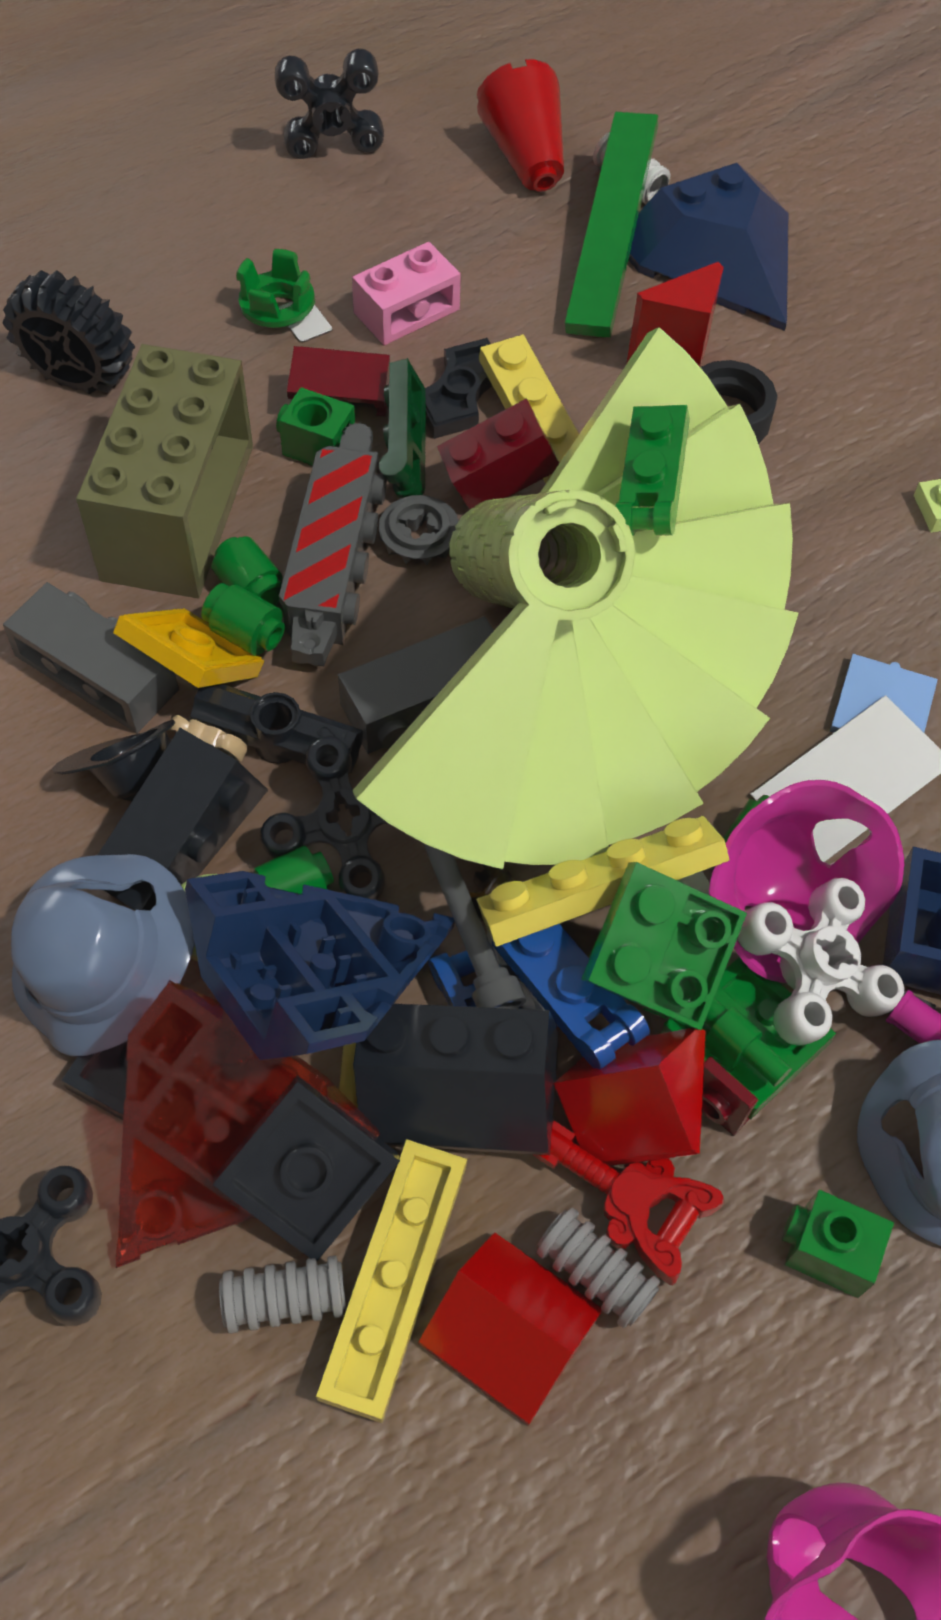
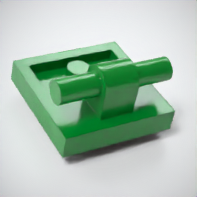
[581,862,747,1030]
[660,957,836,1120]

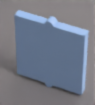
[830,654,938,733]

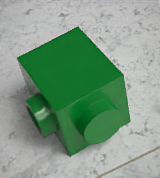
[782,1189,894,1298]

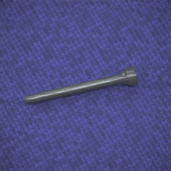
[423,843,527,1009]

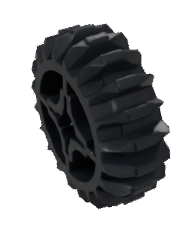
[2,270,135,394]

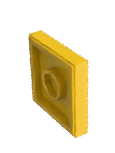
[113,608,264,688]

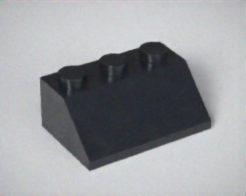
[353,1004,559,1155]

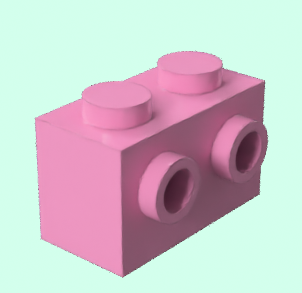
[352,242,461,345]

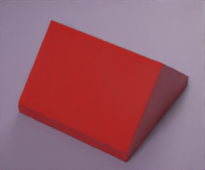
[626,262,724,367]
[554,1028,706,1166]
[419,1232,602,1426]

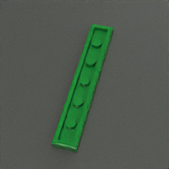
[565,112,658,338]

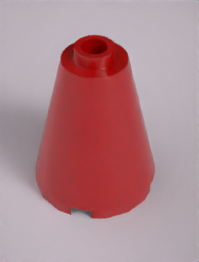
[476,59,564,192]

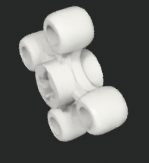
[737,878,904,1045]

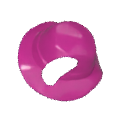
[709,780,904,983]
[765,1483,941,1620]

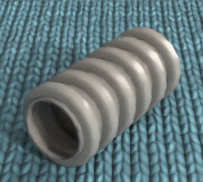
[536,1208,660,1328]
[219,1255,346,1334]

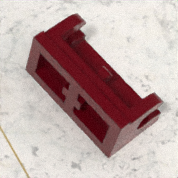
[287,346,391,417]

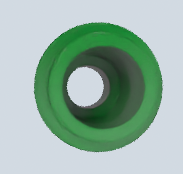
[211,536,283,606]
[201,583,285,656]
[253,845,334,894]

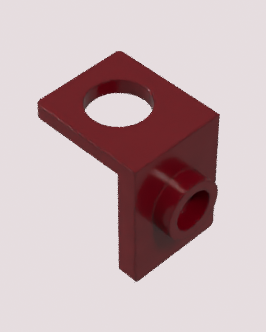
[702,1057,758,1136]

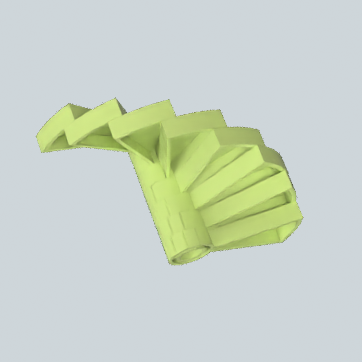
[352,328,799,869]

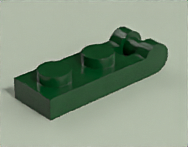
[379,358,426,499]

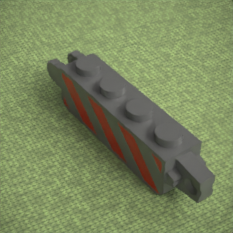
[279,422,387,666]

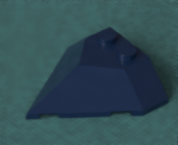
[628,162,789,331]
[185,871,455,1060]

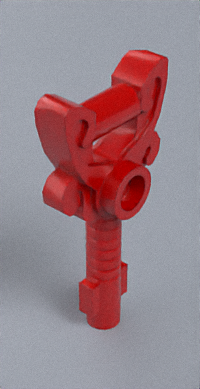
[533,1121,725,1285]

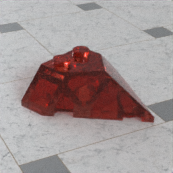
[116,980,380,1268]

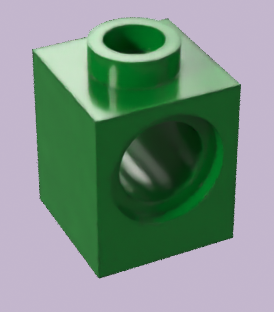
[276,387,355,466]

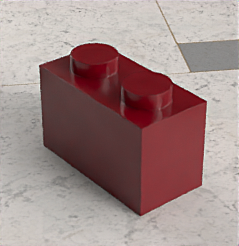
[437,398,560,509]

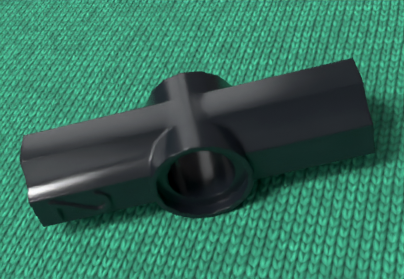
[190,684,363,773]

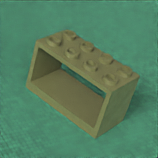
[76,344,253,599]

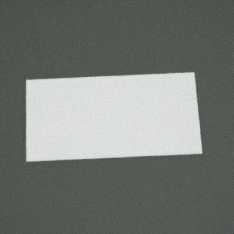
[751,695,941,862]

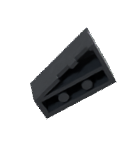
[98,727,268,911]

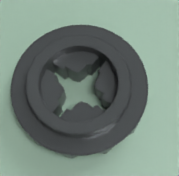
[379,495,459,565]

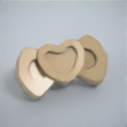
[167,715,247,763]

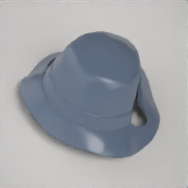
[11,854,195,1056]
[857,1039,941,1246]

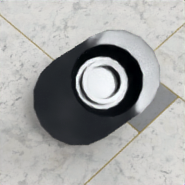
[52,720,176,801]

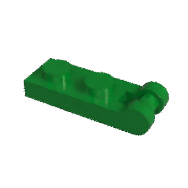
[615,405,690,536]

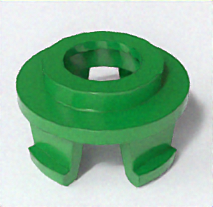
[236,249,315,328]

